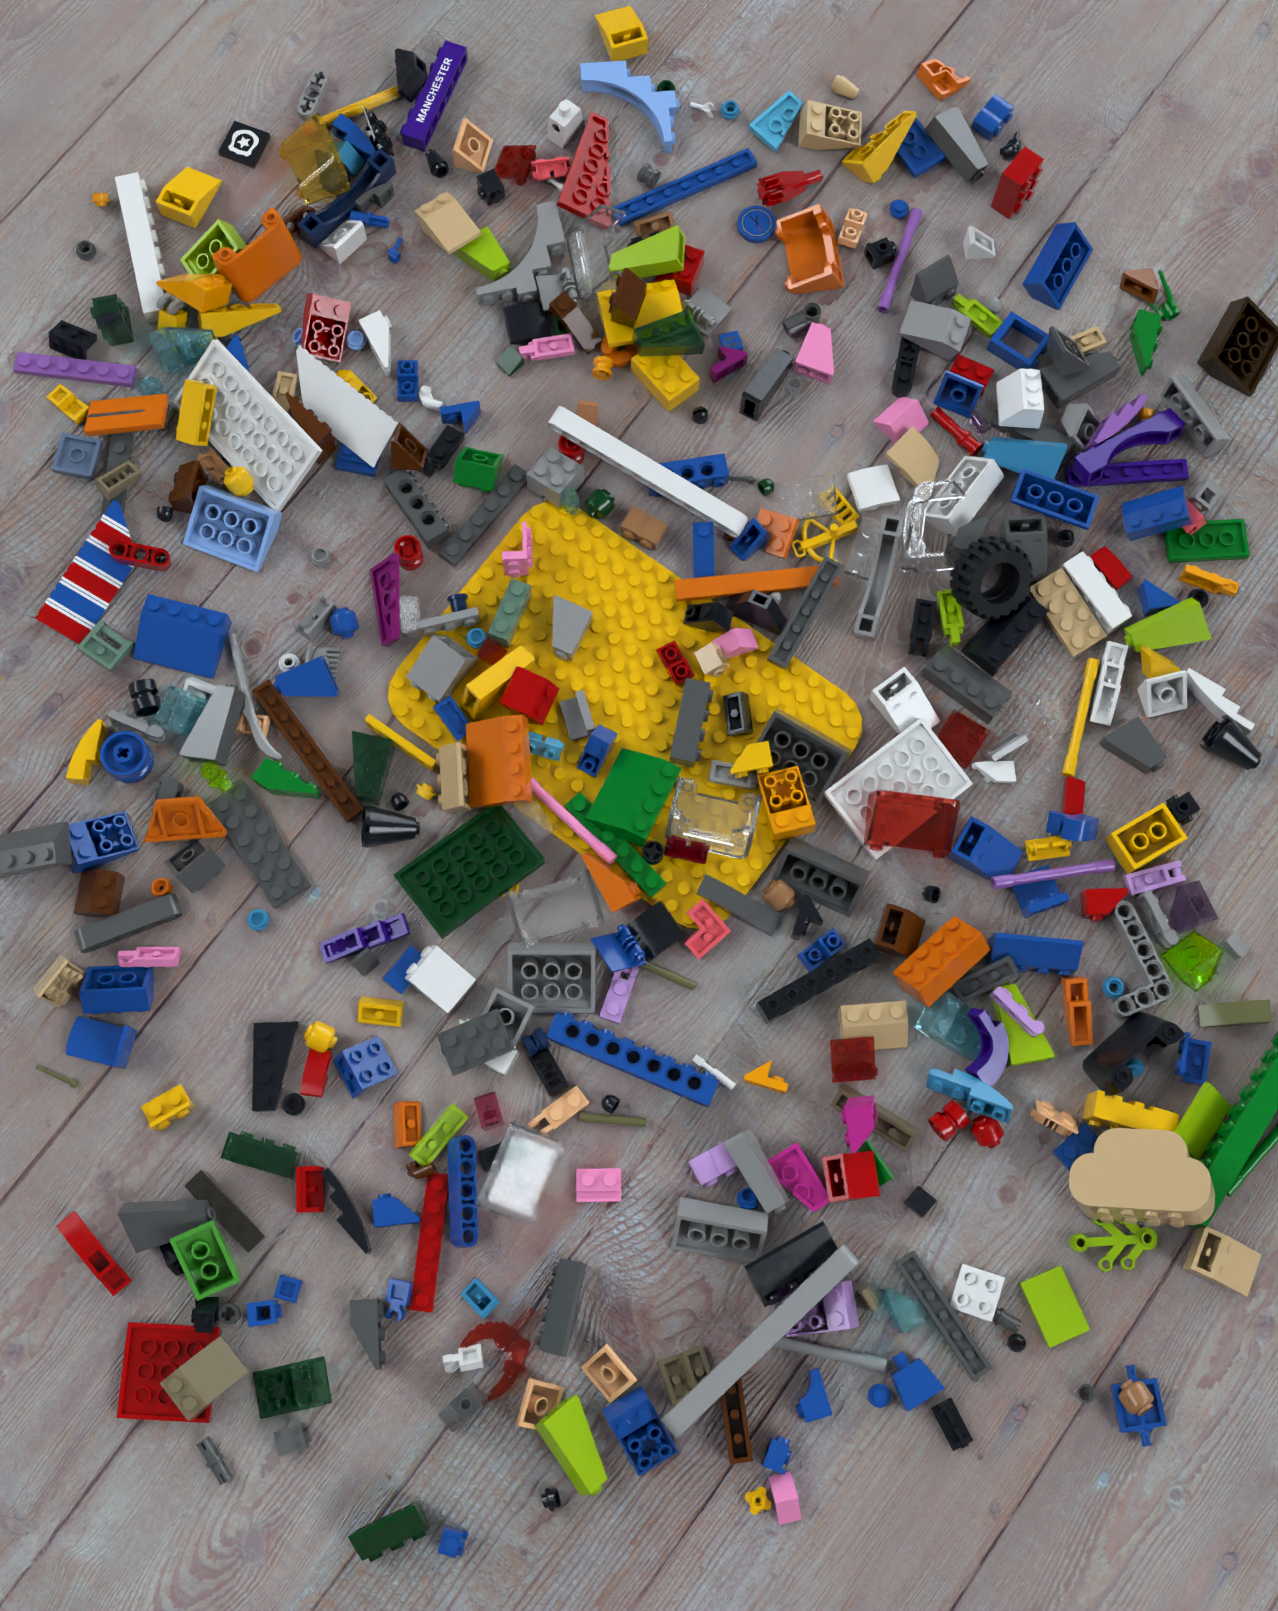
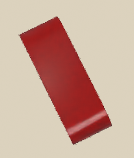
[109,540,171,571]

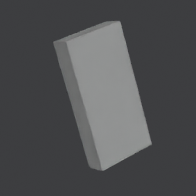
[982,731,1029,762]

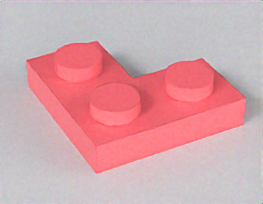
[684,898,731,959]

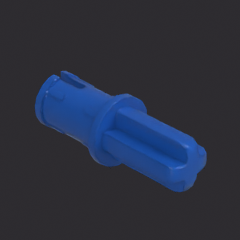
[350,210,390,228]

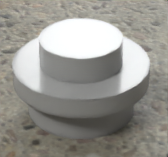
[310,547,331,567]

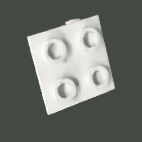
[950,1264,1005,1322]

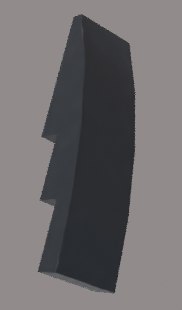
[321,1168,372,1255]

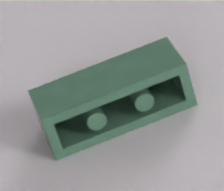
[488,578,532,649]

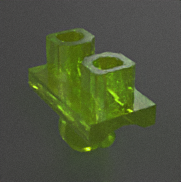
[201,761,233,793]

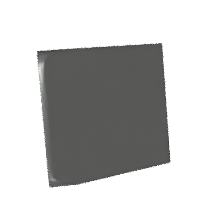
[351,948,379,976]

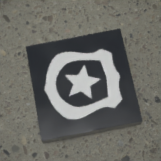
[218,120,271,168]

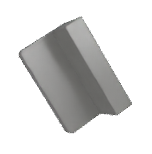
[560,690,595,741]

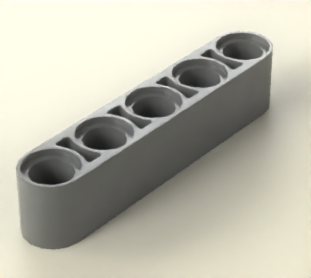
[74,894,183,953]

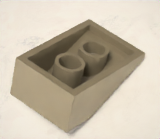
[160,1336,249,1421]

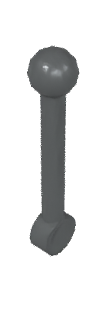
[729,476,755,484]

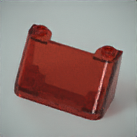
[864,790,960,859]

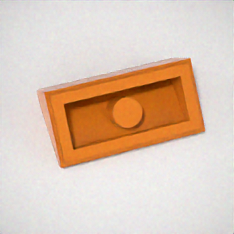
[393,1101,422,1148]

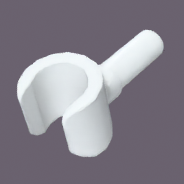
[690,102,717,118]

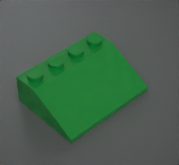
[585,748,682,848]

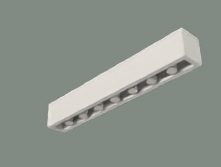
[115,172,169,323]

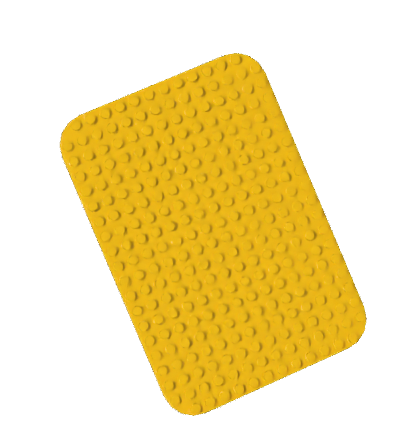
[388,501,862,929]

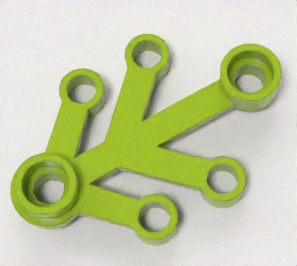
[1069,1218,1158,1271]

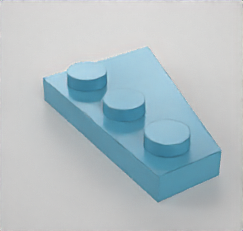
[749,90,803,153]

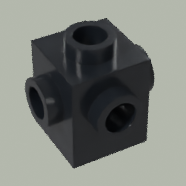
[1166,791,1201,826]

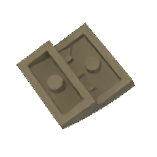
[656,1346,711,1407]

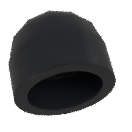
[692,406,708,424]
[157,506,174,522]
[1057,529,1075,548]
[391,792,409,811]
[922,885,941,903]
[601,1095,620,1114]
[1007,1333,1026,1352]

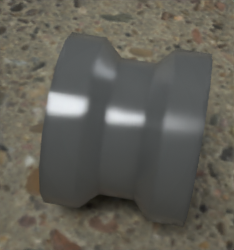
[637,163,661,189]

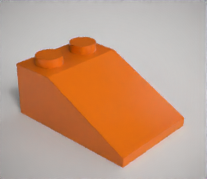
[581,853,642,913]

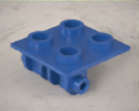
[591,924,647,973]

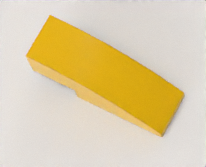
[66,719,107,785]

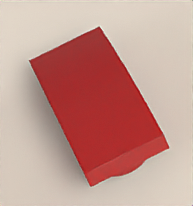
[1090,545,1133,591]
[656,640,695,686]
[300,1049,332,1098]

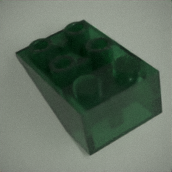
[253,1356,332,1419]

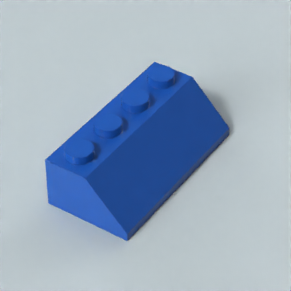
[1022,222,1093,310]
[1010,468,1100,530]
[986,933,1083,977]

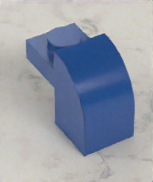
[1046,811,1099,841]

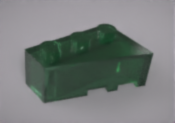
[90,294,134,346]

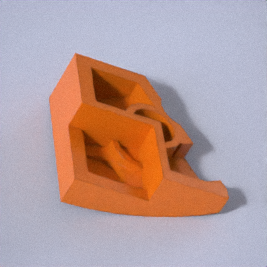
[916,58,970,101]

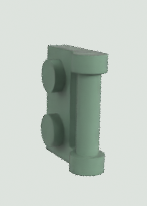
[77,620,135,672]

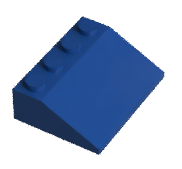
[133,594,232,679]

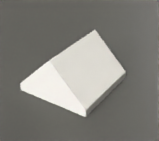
[318,220,367,265]
[1137,670,1187,718]

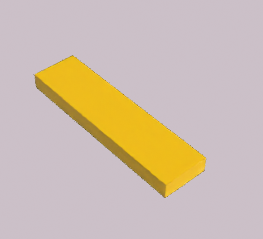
[365,714,438,772]

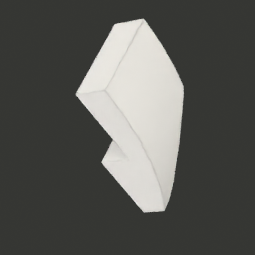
[972,761,1016,784]

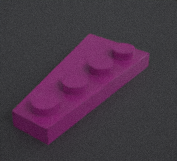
[370,553,400,647]

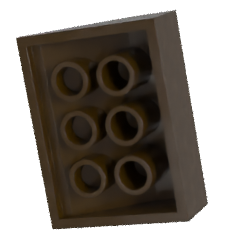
[1197,296,1278,397]

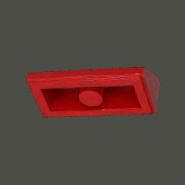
[1061,776,1086,816]

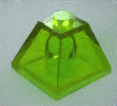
[1161,930,1224,992]

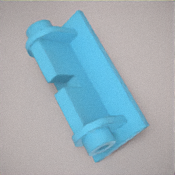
[529,731,564,761]

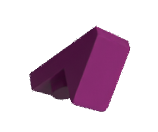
[709,346,748,383]

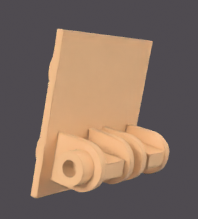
[1029,1099,1078,1137]

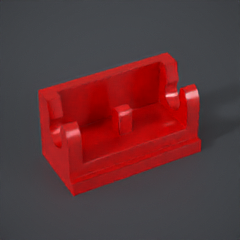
[296,1166,325,1214]

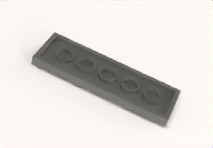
[208,781,311,909]

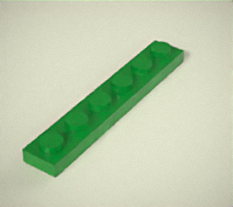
[564,792,667,899]

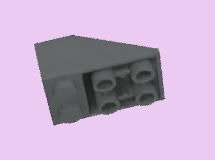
[999,515,1047,582]

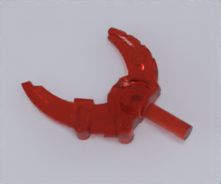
[460,1306,536,1402]

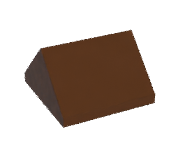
[391,422,428,471]

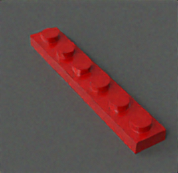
[409,1173,449,1312]

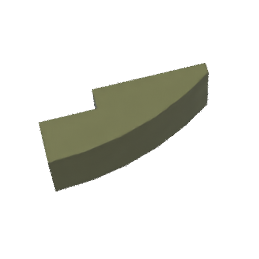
[1197,999,1272,1028]

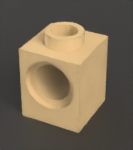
[694,642,730,677]

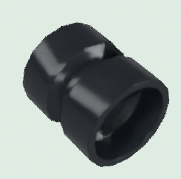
[128,679,162,717]

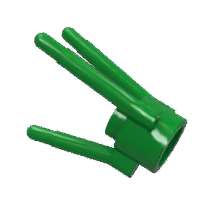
[1144,270,1181,321]

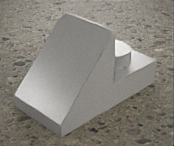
[1202,932,1249,975]

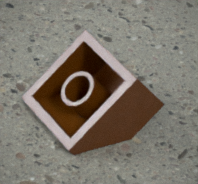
[168,460,208,514]
[74,870,125,918]

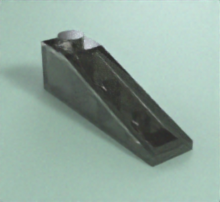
[184,1170,266,1253]

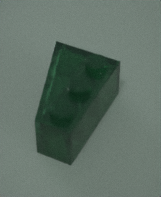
[632,309,705,357]
[352,731,395,806]
[220,1131,301,1180]

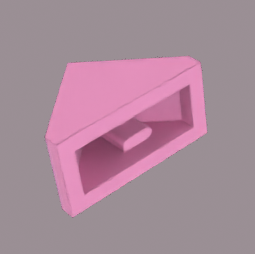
[712,628,758,659]
[768,1472,802,1525]

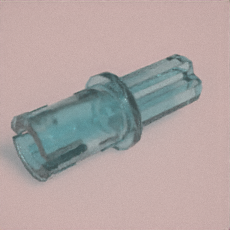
[563,487,580,514]

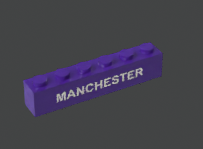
[400,40,468,152]

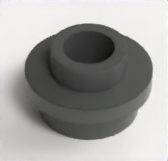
[76,240,96,260]

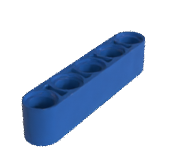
[448,1135,478,1248]

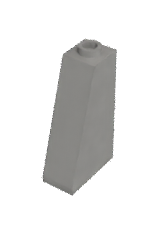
[723,1129,790,1214]

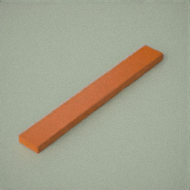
[674,566,839,602]

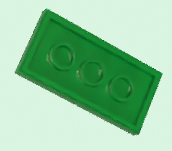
[1163,519,1250,563]

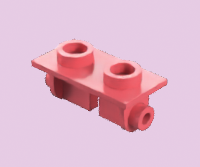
[531,156,570,181]

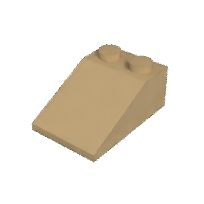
[414,192,482,255]

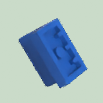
[1011,865,1070,919]
[333,1036,398,1099]

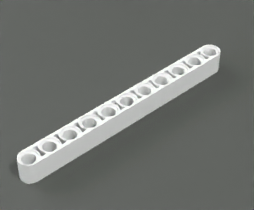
[547,406,749,538]

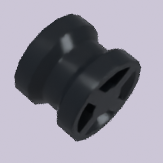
[642,841,664,865]

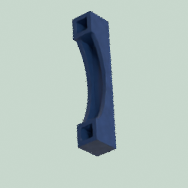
[297,148,396,249]

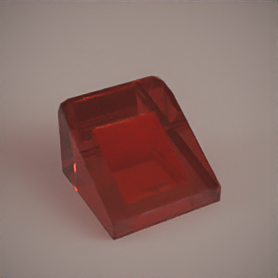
[477,637,507,666]

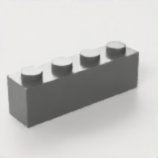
[669,678,714,768]

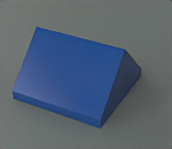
[933,370,984,419]

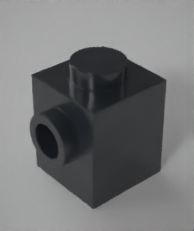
[476,169,505,206]

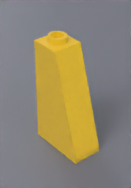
[460,645,535,720]

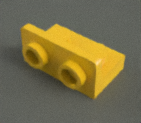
[141,1084,194,1131]

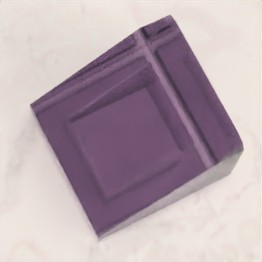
[969,409,991,435]

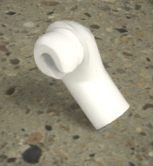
[419,386,443,412]

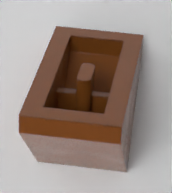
[1119,268,1159,304]

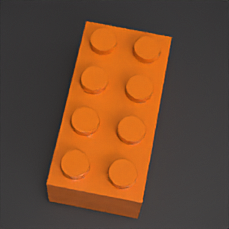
[892,916,991,1008]

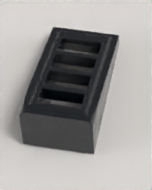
[528,1048,569,1096]

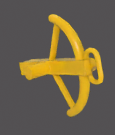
[791,514,858,563]

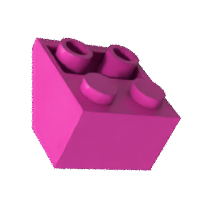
[841,1095,878,1153]

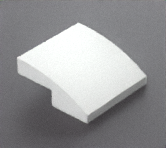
[847,465,900,511]

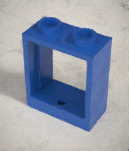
[986,311,1048,370]

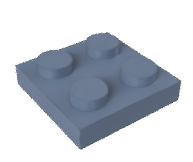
[52,433,104,480]

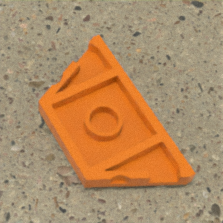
[144,796,227,843]

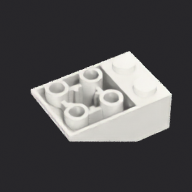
[869,667,940,735]

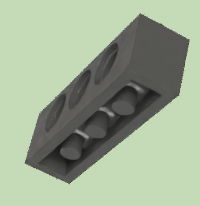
[383,469,450,549]

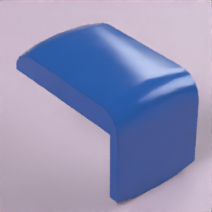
[66,1016,137,1069]

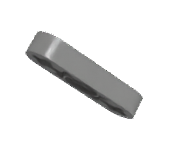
[297,69,329,121]

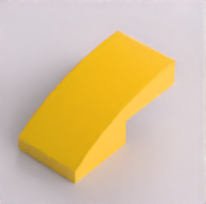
[46,384,89,425]

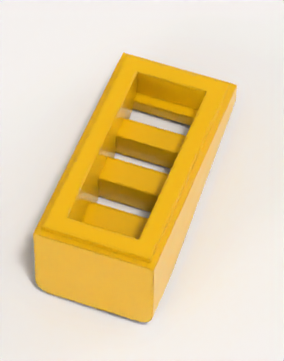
[817,484,860,526]

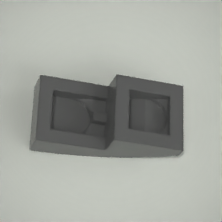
[355,182,395,213]

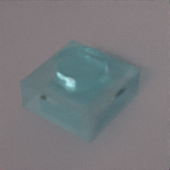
[139,377,164,396]

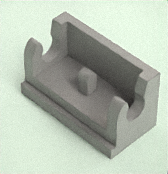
[295,595,337,642]

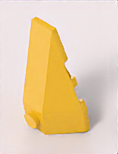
[841,110,917,183]
[196,303,281,340]

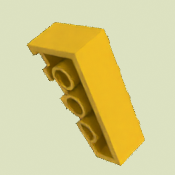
[1082,1090,1179,1132]

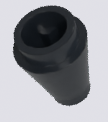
[425,149,449,178]

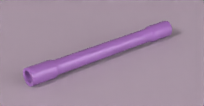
[877,208,922,313]
[991,859,1116,890]

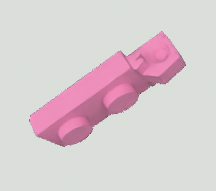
[519,334,575,361]
[118,947,182,968]

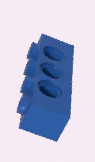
[647,453,729,497]

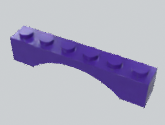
[1071,408,1186,486]

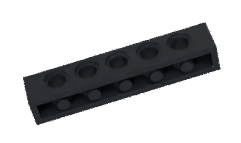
[756,938,881,1025]

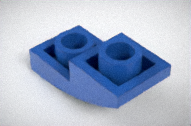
[397,360,418,402]
[797,928,846,972]

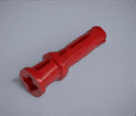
[930,406,984,457]

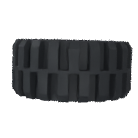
[950,536,1033,620]

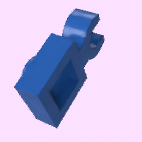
[385,1278,413,1321]

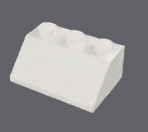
[996,368,1044,429]

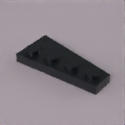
[252,1021,299,1112]

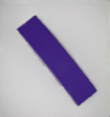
[319,913,411,964]

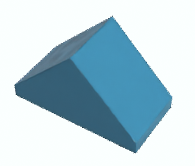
[326,140,366,178]
[461,1278,501,1319]

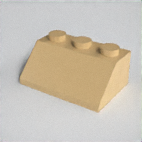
[436,742,471,813]
[838,1000,908,1053]

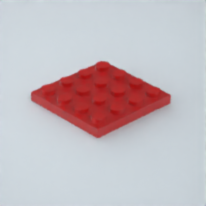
[116,1322,221,1423]

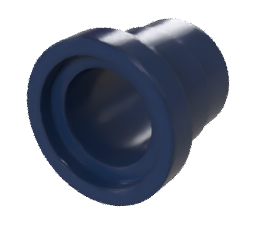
[447,593,468,613]

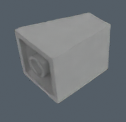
[406,635,479,702]

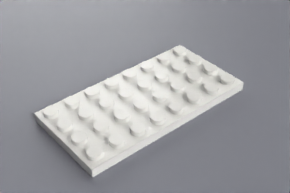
[173,340,323,511]

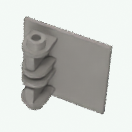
[535,267,581,311]
[681,287,732,337]

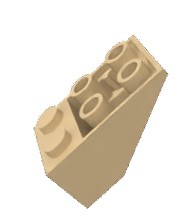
[798,100,862,151]
[32,954,86,1008]
[1183,1227,1262,1297]

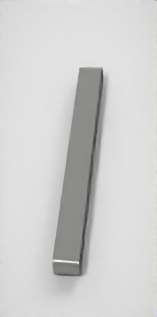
[661,1244,860,1438]

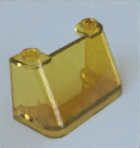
[278,113,351,206]

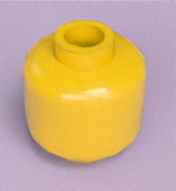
[224,466,254,497]
[303,1021,338,1053]

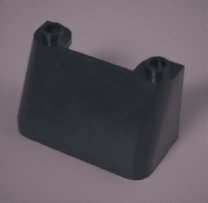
[1082,1012,1185,1096]

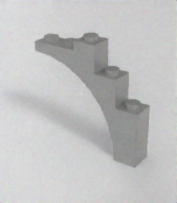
[476,201,566,305]

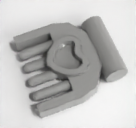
[305,647,341,679]

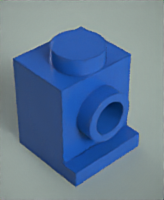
[246,1300,283,1327]
[761,1435,792,1475]
[437,1525,469,1558]

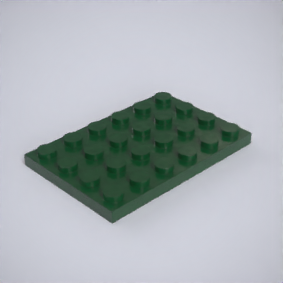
[393,805,547,939]

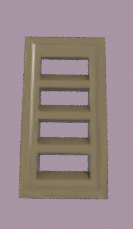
[95,460,142,501]
[856,1283,882,1311]

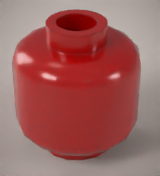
[971,1115,1004,1148]

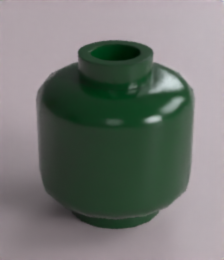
[585,489,615,519]

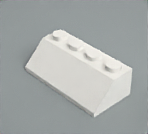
[920,456,1004,535]

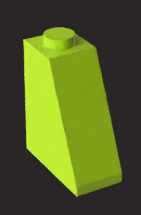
[454,226,511,281]

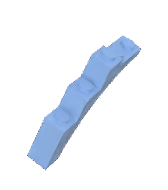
[580,60,680,153]

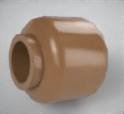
[763,879,795,911]
[1118,1379,1154,1417]

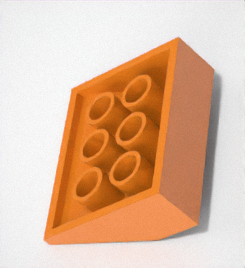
[466,715,533,808]

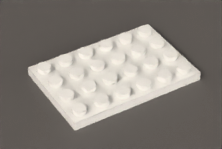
[823,717,973,860]

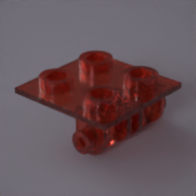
[494,145,537,186]
[830,1036,878,1083]

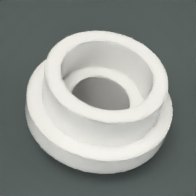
[279,653,300,672]

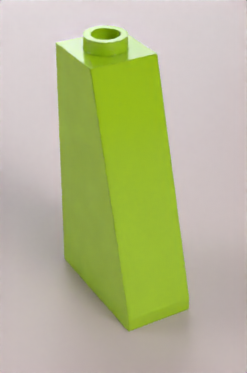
[609,225,685,280]
[1123,597,1212,652]
[990,981,1055,1067]
[534,1394,607,1496]

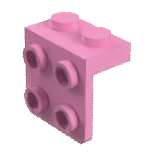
[502,521,533,578]

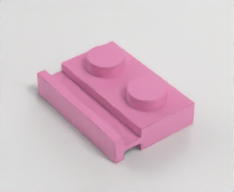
[576,1168,621,1202]

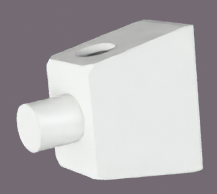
[547,99,584,149]

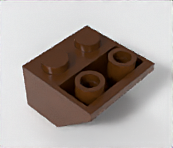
[609,268,647,328]
[873,903,926,959]

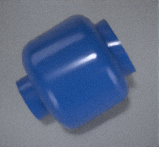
[329,607,359,639]

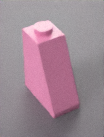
[794,322,834,385]

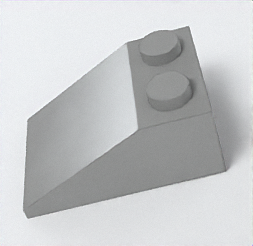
[898,300,971,361]

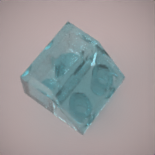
[153,685,208,738]

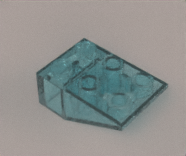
[148,327,216,374]
[914,992,981,1062]

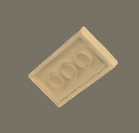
[1029,568,1107,658]

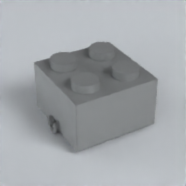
[526,447,584,508]

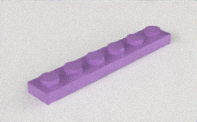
[13,352,137,387]

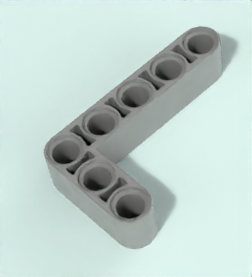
[1110,901,1174,1019]

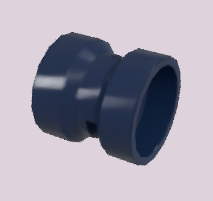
[521,1027,550,1057]

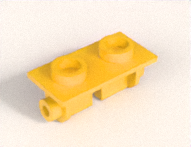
[1024,836,1072,862]

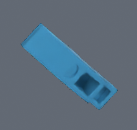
[926,1067,1014,1124]

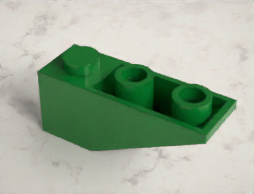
[1129,309,1163,376]
[251,757,321,799]

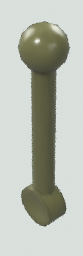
[35,1065,78,1088]

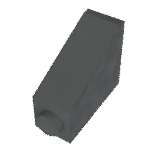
[1099,716,1168,774]

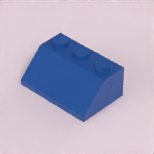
[1122,486,1192,541]
[79,965,154,1014]

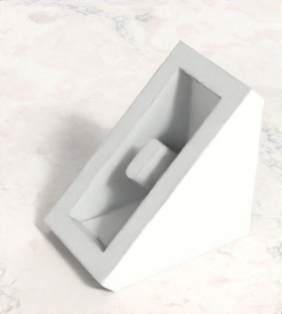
[963,226,996,260]

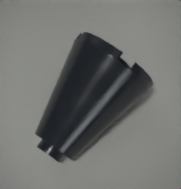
[1200,715,1261,770]
[361,805,420,848]

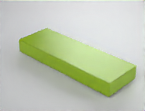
[408,1103,469,1166]

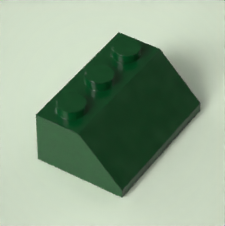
[348,1500,430,1562]

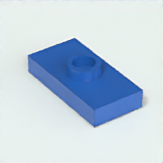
[433,695,470,742]

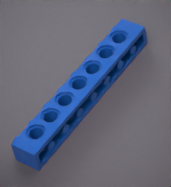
[546,1011,719,1108]

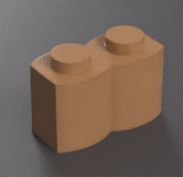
[620,506,668,550]

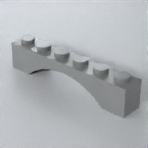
[853,513,905,642]

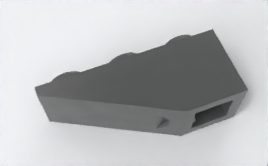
[350,1299,386,1370]

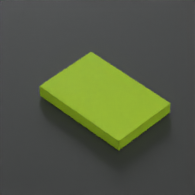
[1174,1082,1231,1160]
[1019,1265,1090,1348]

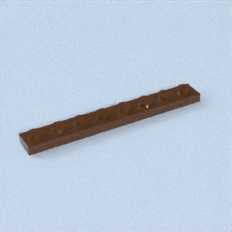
[252,679,363,823]

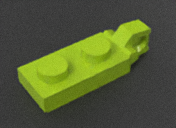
[952,294,1003,339]
[936,589,964,647]

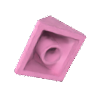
[873,397,929,444]

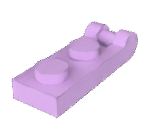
[1123,860,1187,897]
[599,966,640,1024]
[989,986,1045,1037]

